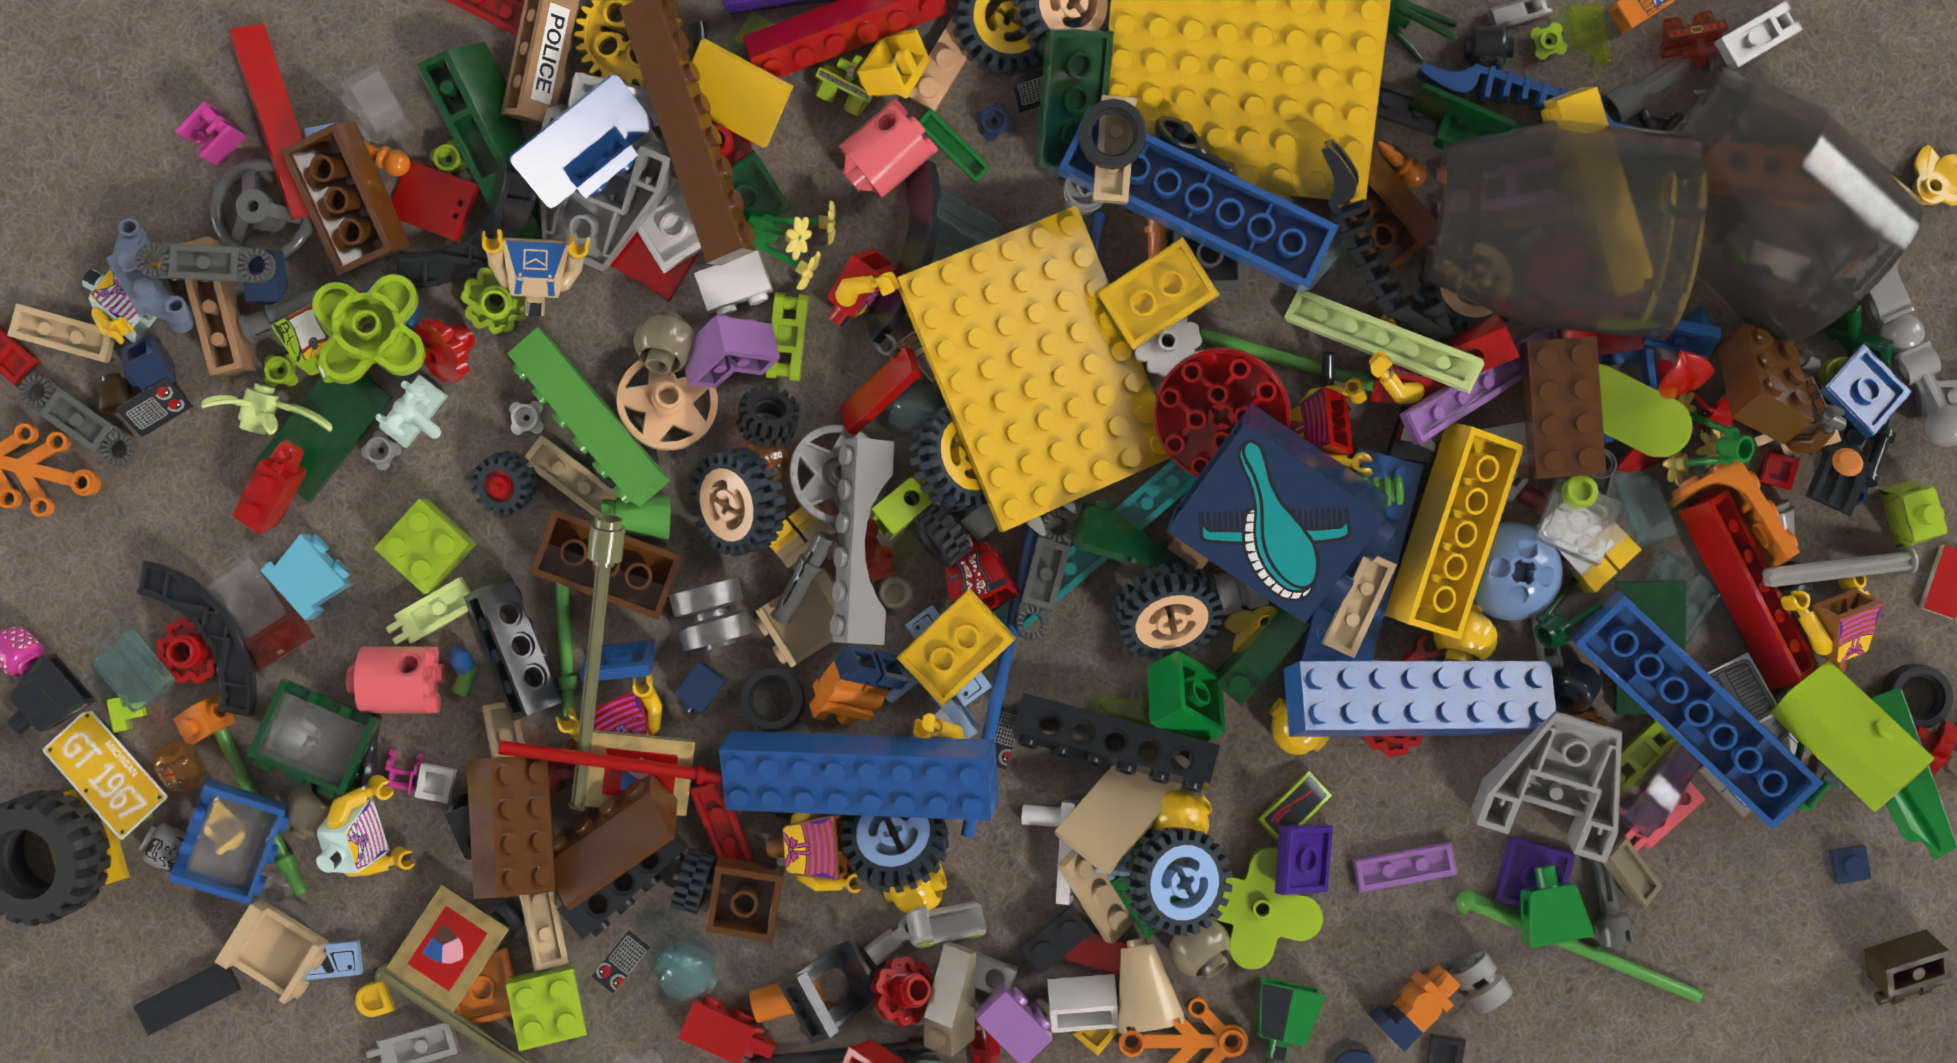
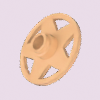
[616,360,718,451]

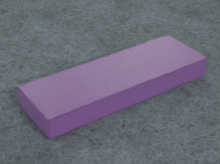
[1352,841,1458,893]

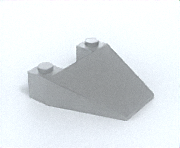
[541,104,677,272]
[1471,711,1622,863]

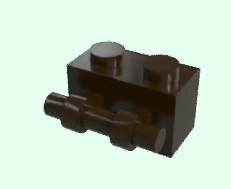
[1864,929,1952,1005]

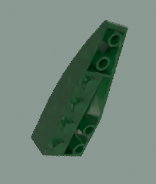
[417,42,542,239]

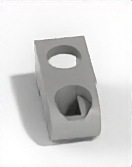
[975,951,1019,994]

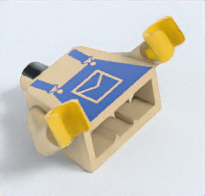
[482,229,590,316]

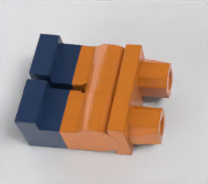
[809,643,909,726]
[1368,963,1461,1052]

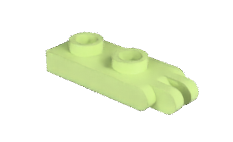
[386,577,471,645]

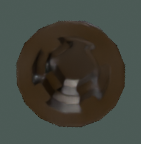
[96,373,135,414]

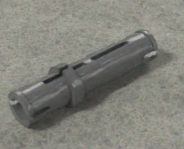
[770,530,836,625]

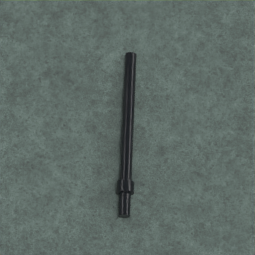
[750,1036,937,1063]

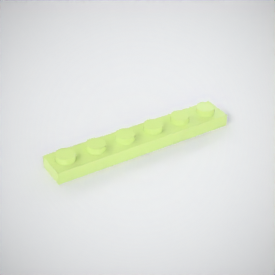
[1284,290,1484,394]

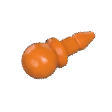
[364,141,410,177]
[1376,141,1427,188]

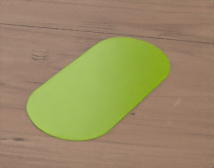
[1599,364,1692,457]

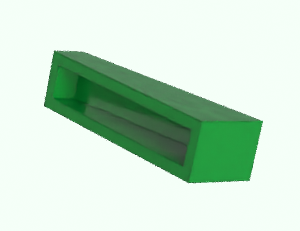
[918,108,991,183]

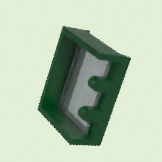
[246,679,382,798]

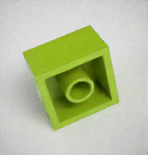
[374,498,478,594]
[506,963,587,1051]

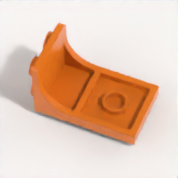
[1667,462,1800,568]

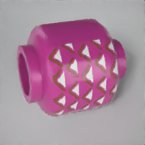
[0,627,44,676]

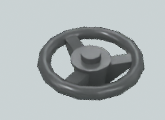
[209,157,313,259]

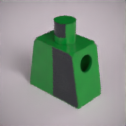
[1256,976,1325,1061]

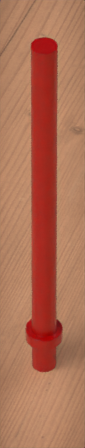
[498,740,723,785]

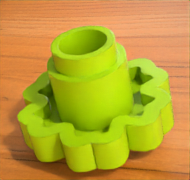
[461,267,527,334]

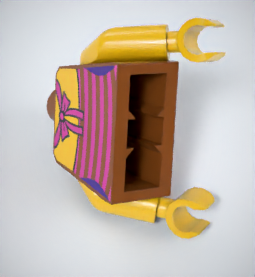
[1781,576,1884,673]
[766,813,861,893]

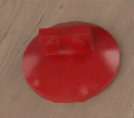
[1154,347,1291,477]

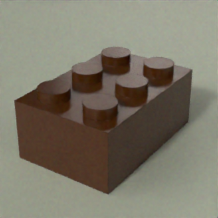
[1716,322,1814,444]

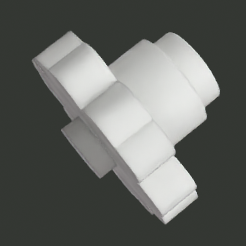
[1135,317,1202,377]

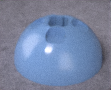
[1473,521,1563,621]

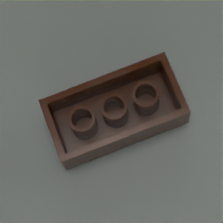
[1519,336,1606,479]
[466,756,555,899]

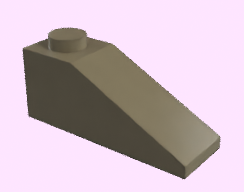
[924,941,976,1057]

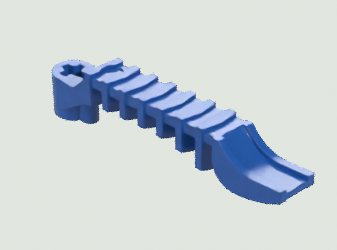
[1416,62,1643,165]

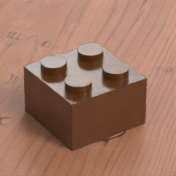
[705,857,785,942]

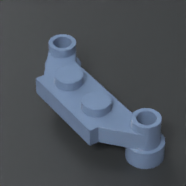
[106,218,196,333]

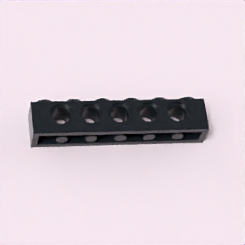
[1012,693,1220,793]

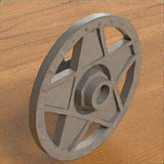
[789,425,888,525]

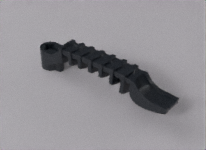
[1322,139,1459,344]

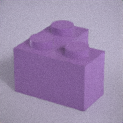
[684,315,780,388]
[974,983,1053,1063]

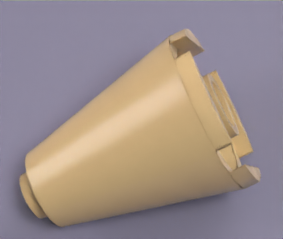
[1118,938,1185,1034]

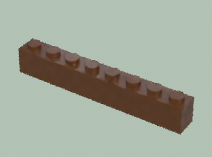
[620,0,756,266]

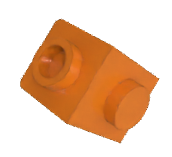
[173,694,236,748]

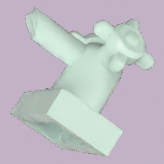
[375,374,448,448]

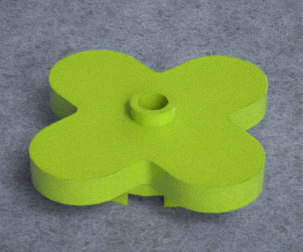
[312,274,426,384]
[1211,846,1323,970]

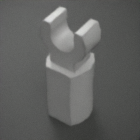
[863,914,910,966]

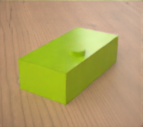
[1770,660,1935,812]

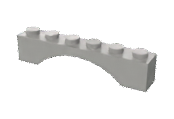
[830,438,894,645]

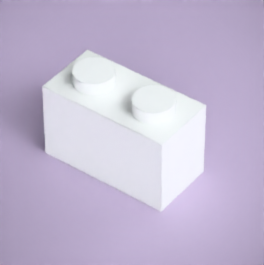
[694,250,774,315]
[1047,974,1118,1033]

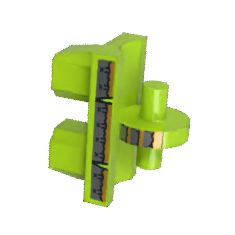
[815,55,877,117]

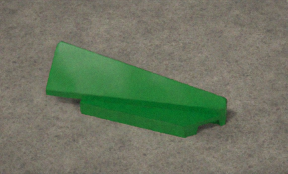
[1870,689,1957,860]

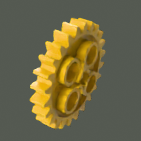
[574,0,684,87]

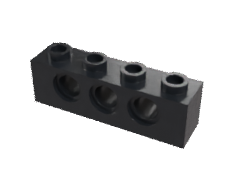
[463,577,561,721]
[556,831,688,939]

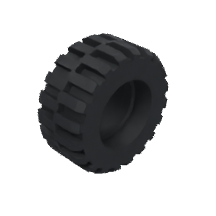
[0,790,111,926]

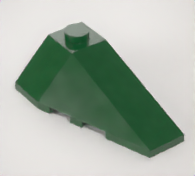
[1072,499,1187,571]

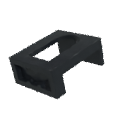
[779,939,877,1044]

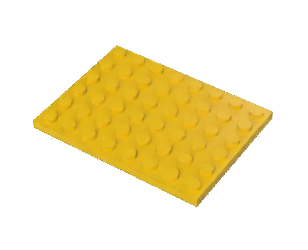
[1108,0,1391,202]
[896,206,1170,532]

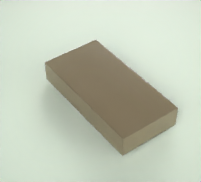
[1602,836,1663,909]

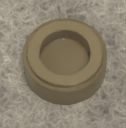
[879,576,912,610]

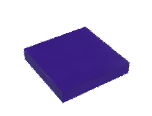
[1275,824,1333,895]
[1493,835,1576,908]

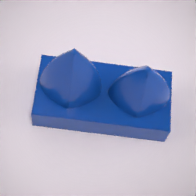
[1643,305,1721,357]

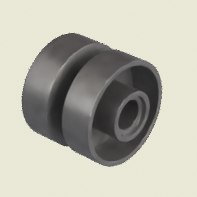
[669,577,753,651]

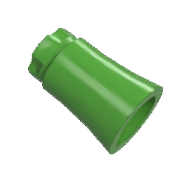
[601,494,671,541]

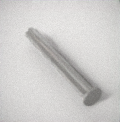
[1762,547,1919,587]

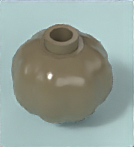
[633,312,694,375]
[285,781,343,840]
[1169,918,1231,979]

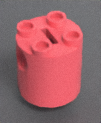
[838,98,938,198]
[346,646,445,714]

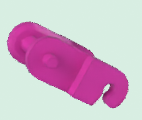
[385,748,424,796]

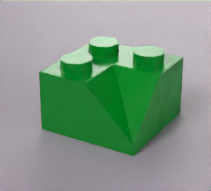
[1147,651,1226,742]

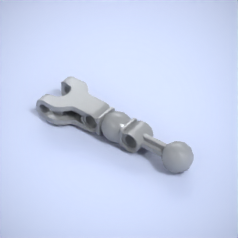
[1820,218,1957,447]

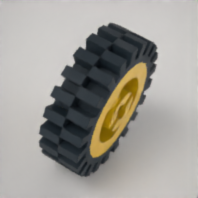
[952,0,1044,76]
[909,406,987,511]

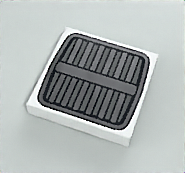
[1707,652,1777,723]

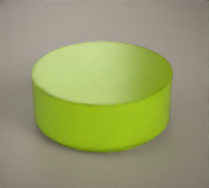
[1561,475,1598,510]

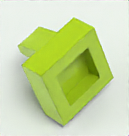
[107,696,147,733]

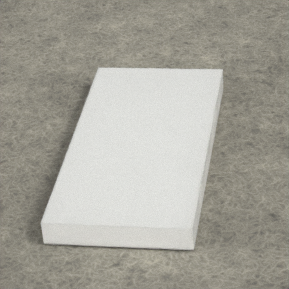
[631,129,702,273]

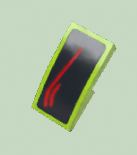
[1256,771,1332,842]

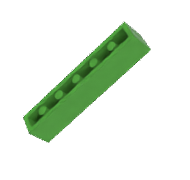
[507,327,671,507]

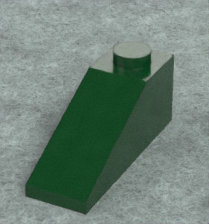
[1216,607,1310,706]

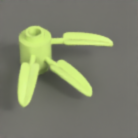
[201,383,333,435]

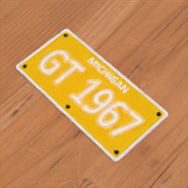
[43,711,167,840]

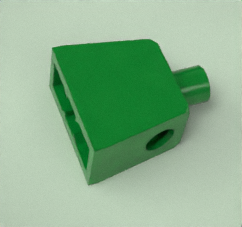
[1520,865,1595,948]

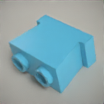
[260,534,354,620]

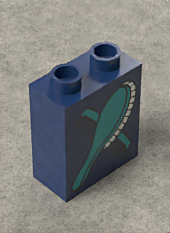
[1167,403,1395,624]

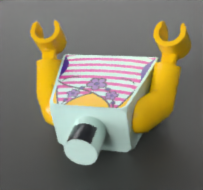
[82,258,177,344]
[316,775,415,877]

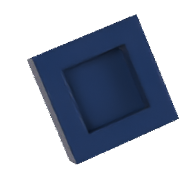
[1829,844,1872,884]

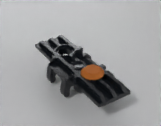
[1805,415,1896,516]

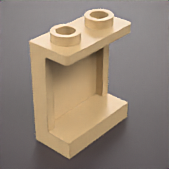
[755,567,835,667]
[215,899,329,1004]

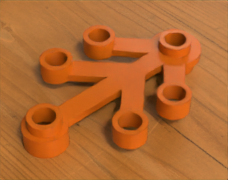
[0,423,101,517]
[1118,996,1248,1063]

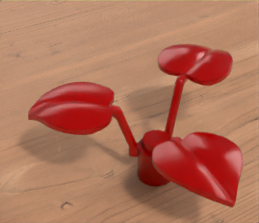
[1616,350,1738,472]

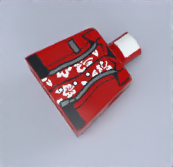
[945,535,1021,610]

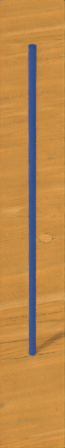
[961,212,1106,838]

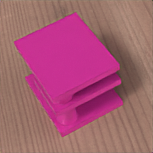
[175,101,247,166]

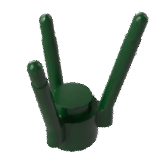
[1387,0,1458,63]
[1534,577,1604,650]

